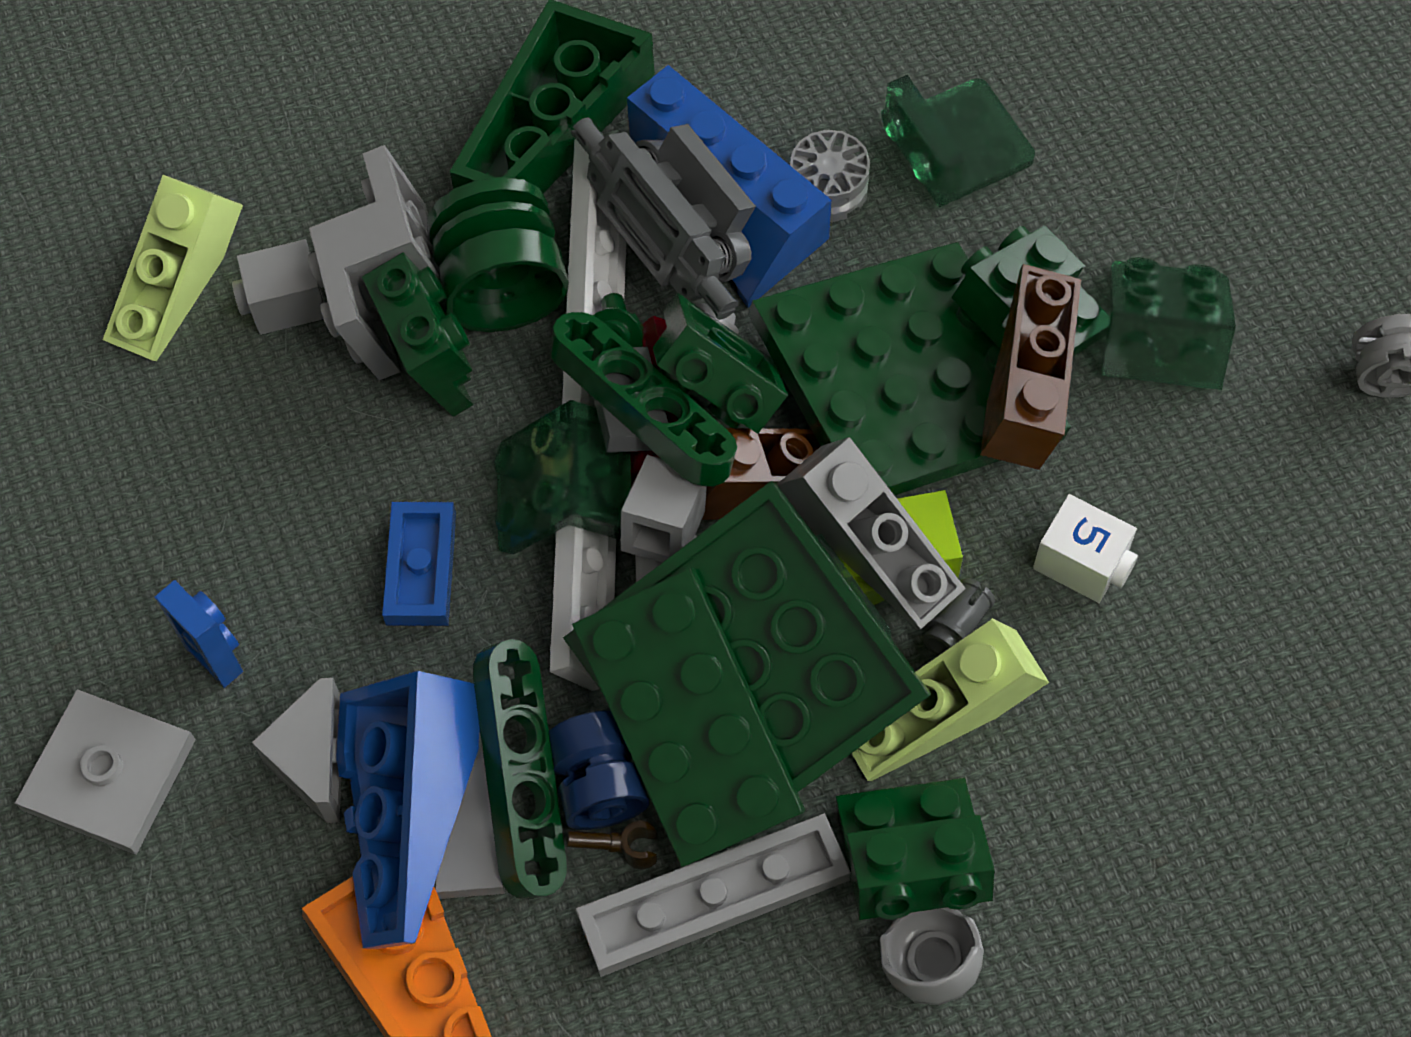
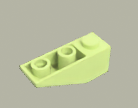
[103,175,243,361]
[852,618,1049,781]

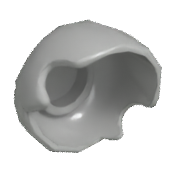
[880,907,984,1006]

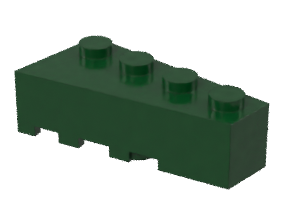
[450,0,655,194]

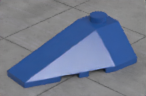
[336,671,480,949]

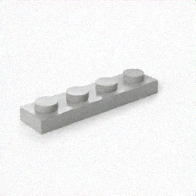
[576,813,851,977]

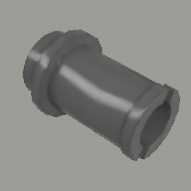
[923,578,995,656]

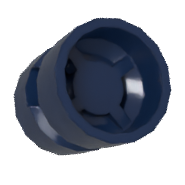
[549,710,650,830]

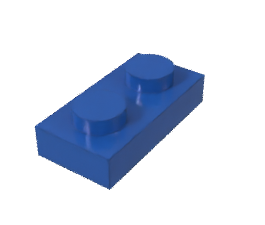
[382,502,456,626]
[154,580,243,688]

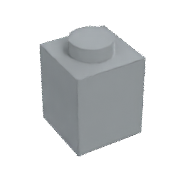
[232,239,324,335]
[621,455,707,563]

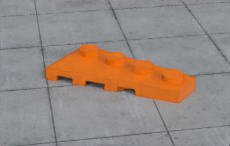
[302,876,492,1037]

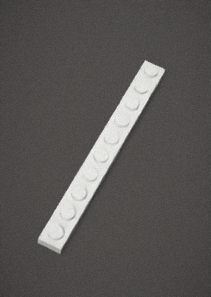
[550,139,626,691]

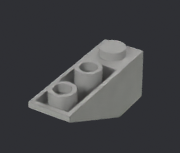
[777,437,966,630]

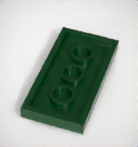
[572,568,805,867]

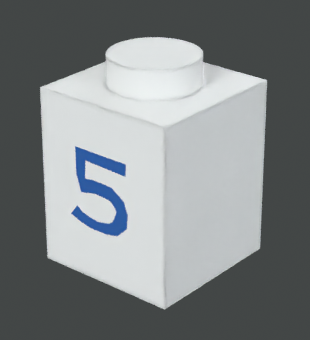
[1033,494,1138,604]

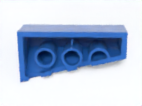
[627,65,832,308]

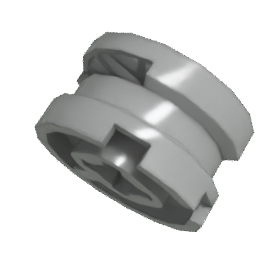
[790,130,870,222]
[1351,314,1411,398]

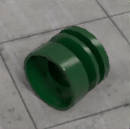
[427,177,569,332]

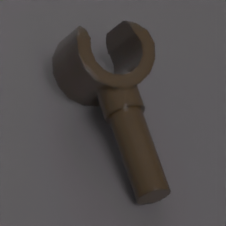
[566,820,657,869]

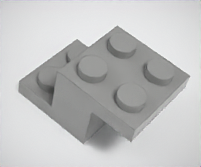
[308,145,444,380]

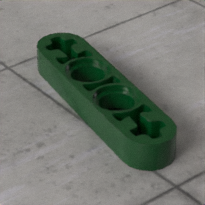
[549,312,737,486]
[473,639,567,900]

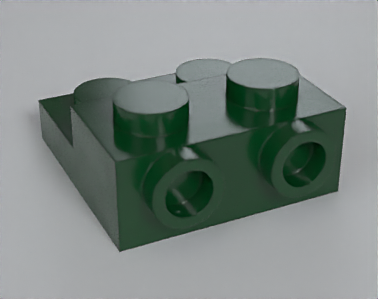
[951,225,1115,356]
[362,252,474,417]
[653,292,788,434]
[836,778,995,920]

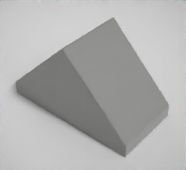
[252,678,341,823]

